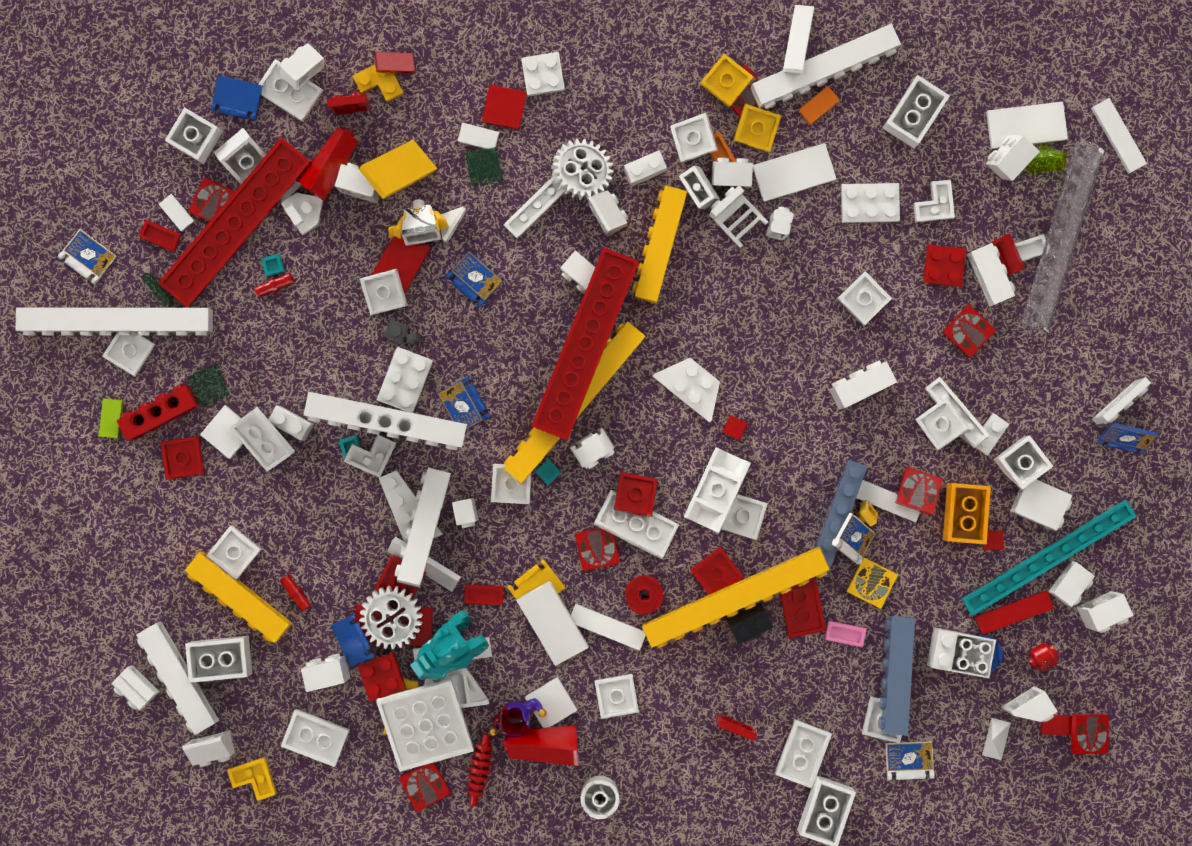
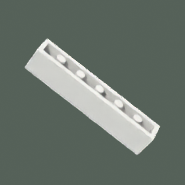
[394,468,451,587]
[136,621,219,735]

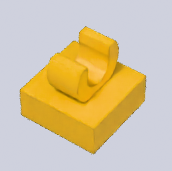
[856,500,878,527]

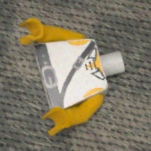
[388,199,449,246]

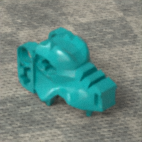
[410,610,489,680]

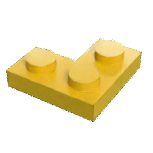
[353,65,404,102]
[227,757,277,801]

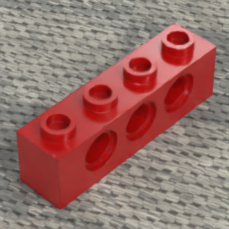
[116,384,200,441]

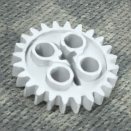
[551,139,614,200]
[359,586,423,649]

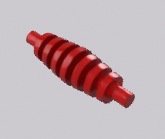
[468,733,492,806]

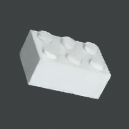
[883,75,950,148]
[829,360,897,410]
[185,636,252,683]
[797,775,856,846]

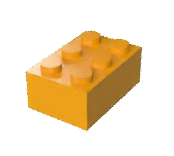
[942,483,991,544]

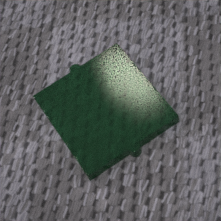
[465,147,503,186]
[187,364,230,407]

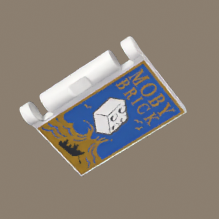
[58,229,117,285]
[832,513,875,565]
[886,741,934,780]

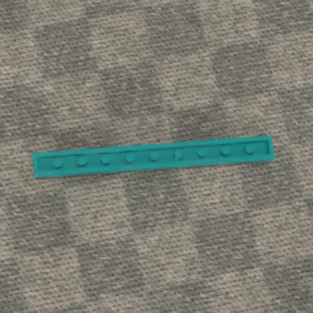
[961,500,1137,616]

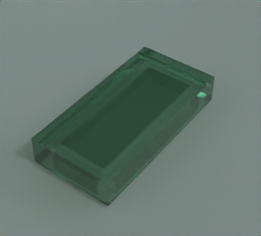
[141,272,175,308]

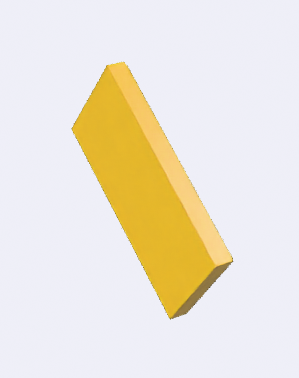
[358,140,437,199]

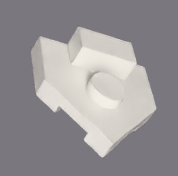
[281,193,323,235]

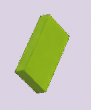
[99,398,124,438]

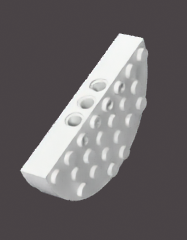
[304,392,467,450]

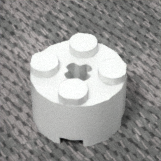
[570,428,615,469]
[581,775,619,819]

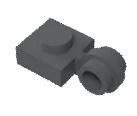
[384,319,421,346]

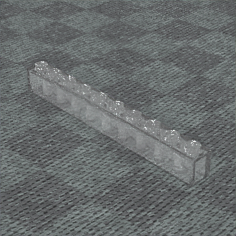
[1021,141,1104,332]

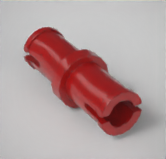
[254,272,295,298]
[279,574,312,612]

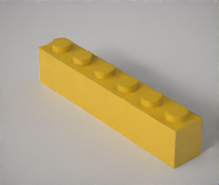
[632,185,687,304]
[184,551,292,643]

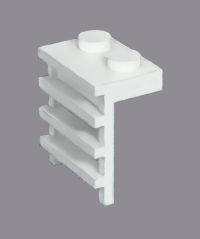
[709,185,768,248]

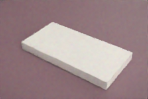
[986,102,1068,149]
[753,143,836,203]
[594,490,679,559]
[516,581,589,666]

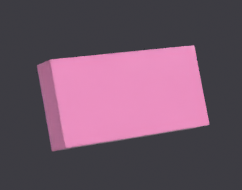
[825,620,867,647]

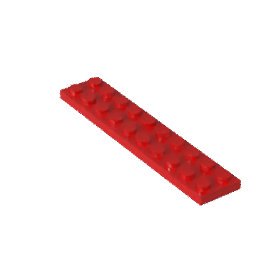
[158,137,311,308]
[531,247,639,441]

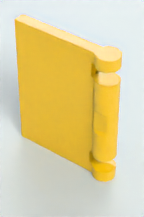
[507,559,565,600]

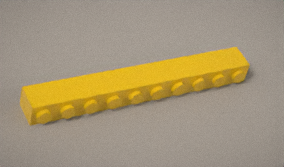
[503,322,645,484]
[642,546,830,648]

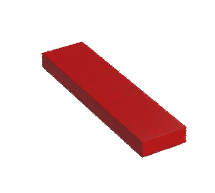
[974,590,1054,635]

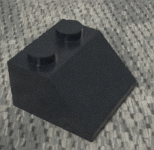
[724,601,773,644]

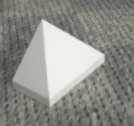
[440,207,466,243]
[982,718,1011,760]

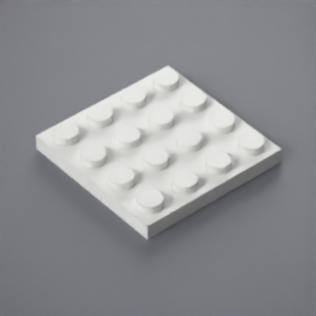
[376,678,474,772]

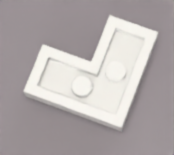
[913,180,955,223]
[959,413,1009,456]
[344,435,396,478]

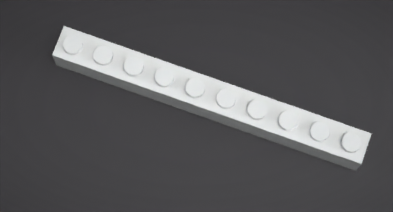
[16,308,213,336]

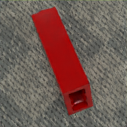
[296,127,358,201]
[503,725,579,766]

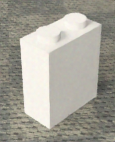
[1010,479,1072,531]

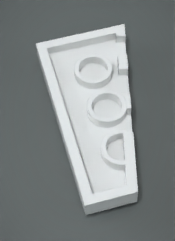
[379,471,443,543]

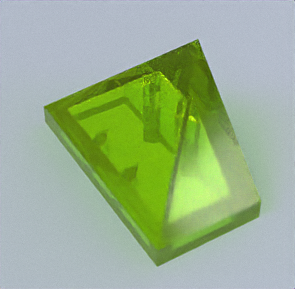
[1026,145,1067,175]

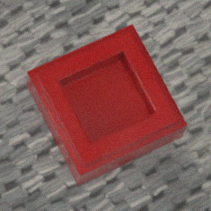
[722,415,748,440]
[983,530,1004,550]

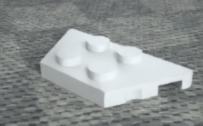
[652,358,720,423]
[424,667,489,708]

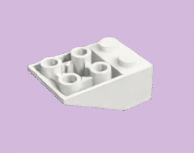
[927,627,996,678]

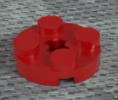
[625,575,663,614]

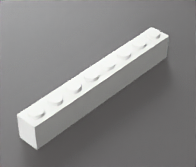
[750,24,901,109]

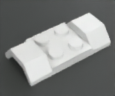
[684,447,751,533]

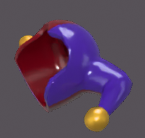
[489,698,547,737]

